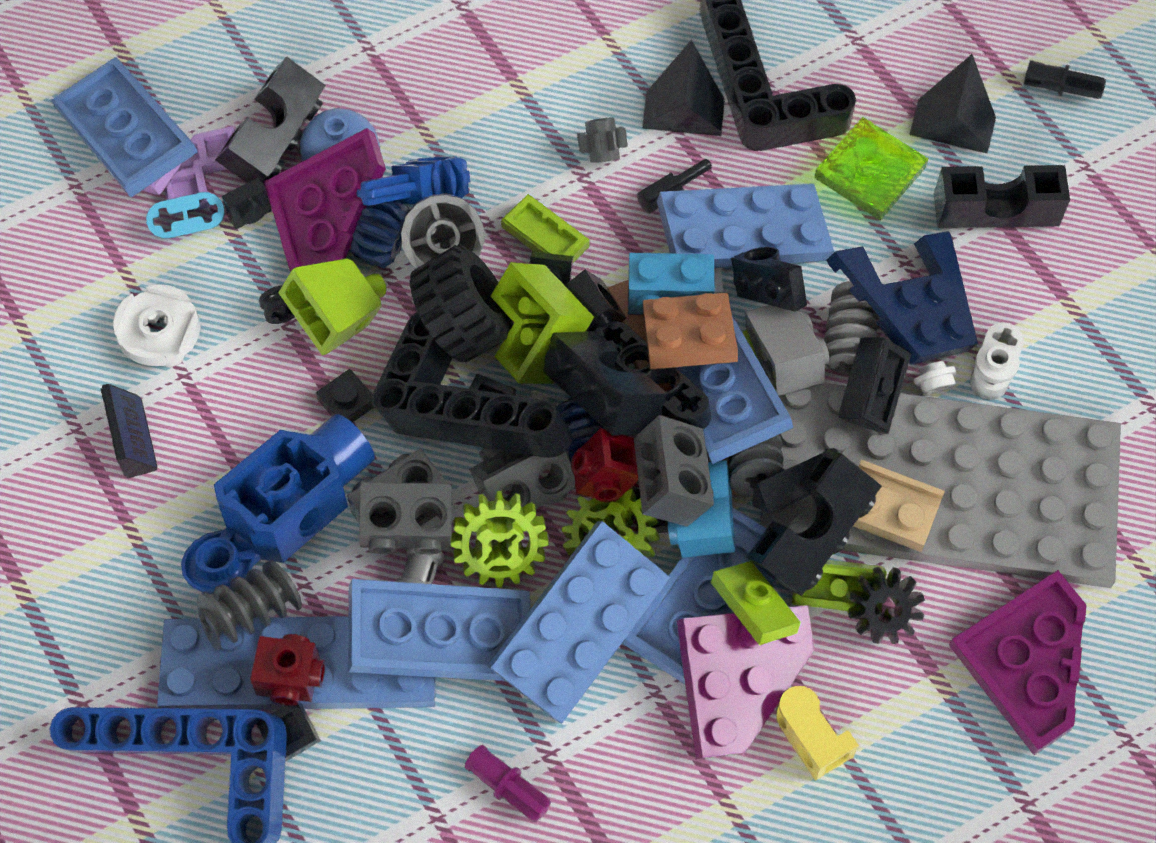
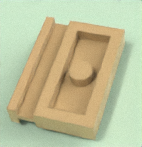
[853,459,945,553]

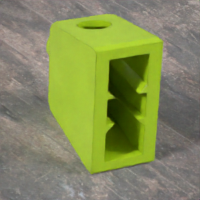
[278,259,386,356]

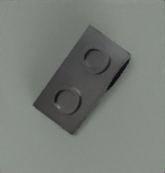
[731,247,807,312]

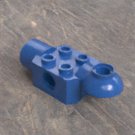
[181,414,375,595]

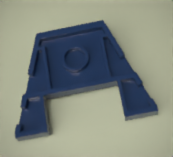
[826,231,978,365]

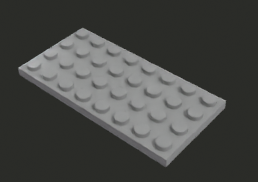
[760,383,1121,588]

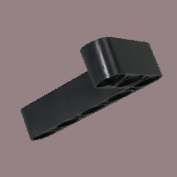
[700,0,856,151]
[372,312,573,458]

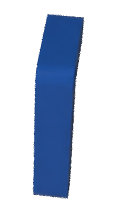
[50,707,287,843]

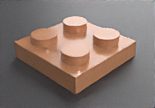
[642,293,738,369]

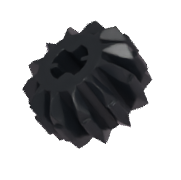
[847,567,925,644]

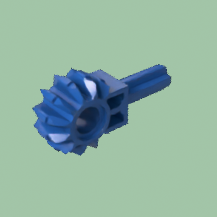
[357,156,470,206]

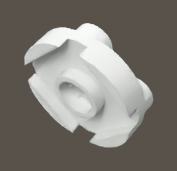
[113,284,200,367]

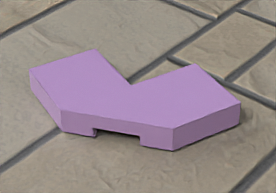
[165,126,234,216]

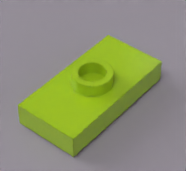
[501,194,590,263]
[711,561,801,645]

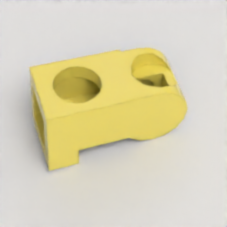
[776,686,859,781]

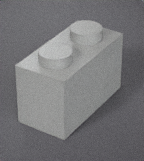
[745,305,829,396]

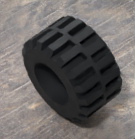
[409,244,513,363]

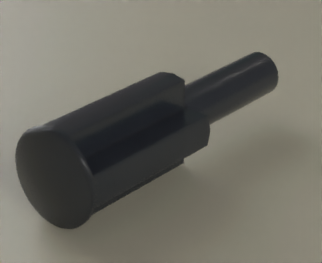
[637,159,712,214]

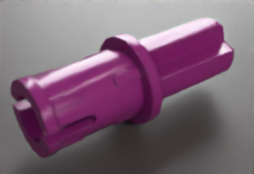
[464,744,551,822]

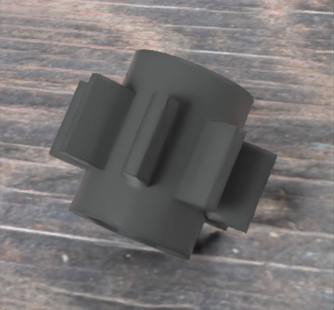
[577,117,628,163]

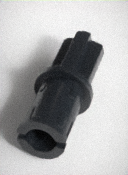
[1024,60,1106,99]

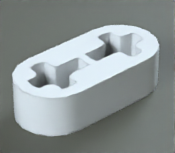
[970,322,1024,400]

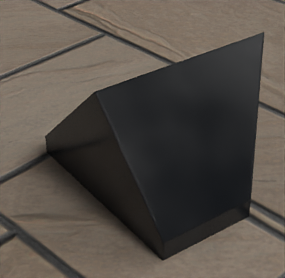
[642,40,725,136]
[909,54,996,153]

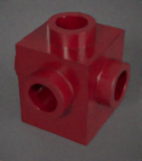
[571,428,638,502]
[250,634,325,706]

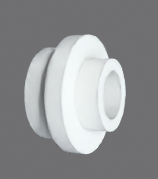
[975,342,1020,384]
[914,361,957,395]

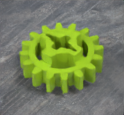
[561,488,660,557]
[451,491,549,588]

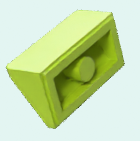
[791,560,887,612]

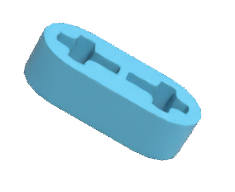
[146,192,225,239]

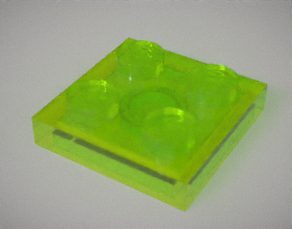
[814,117,929,221]

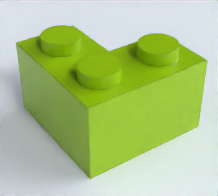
[490,262,594,384]

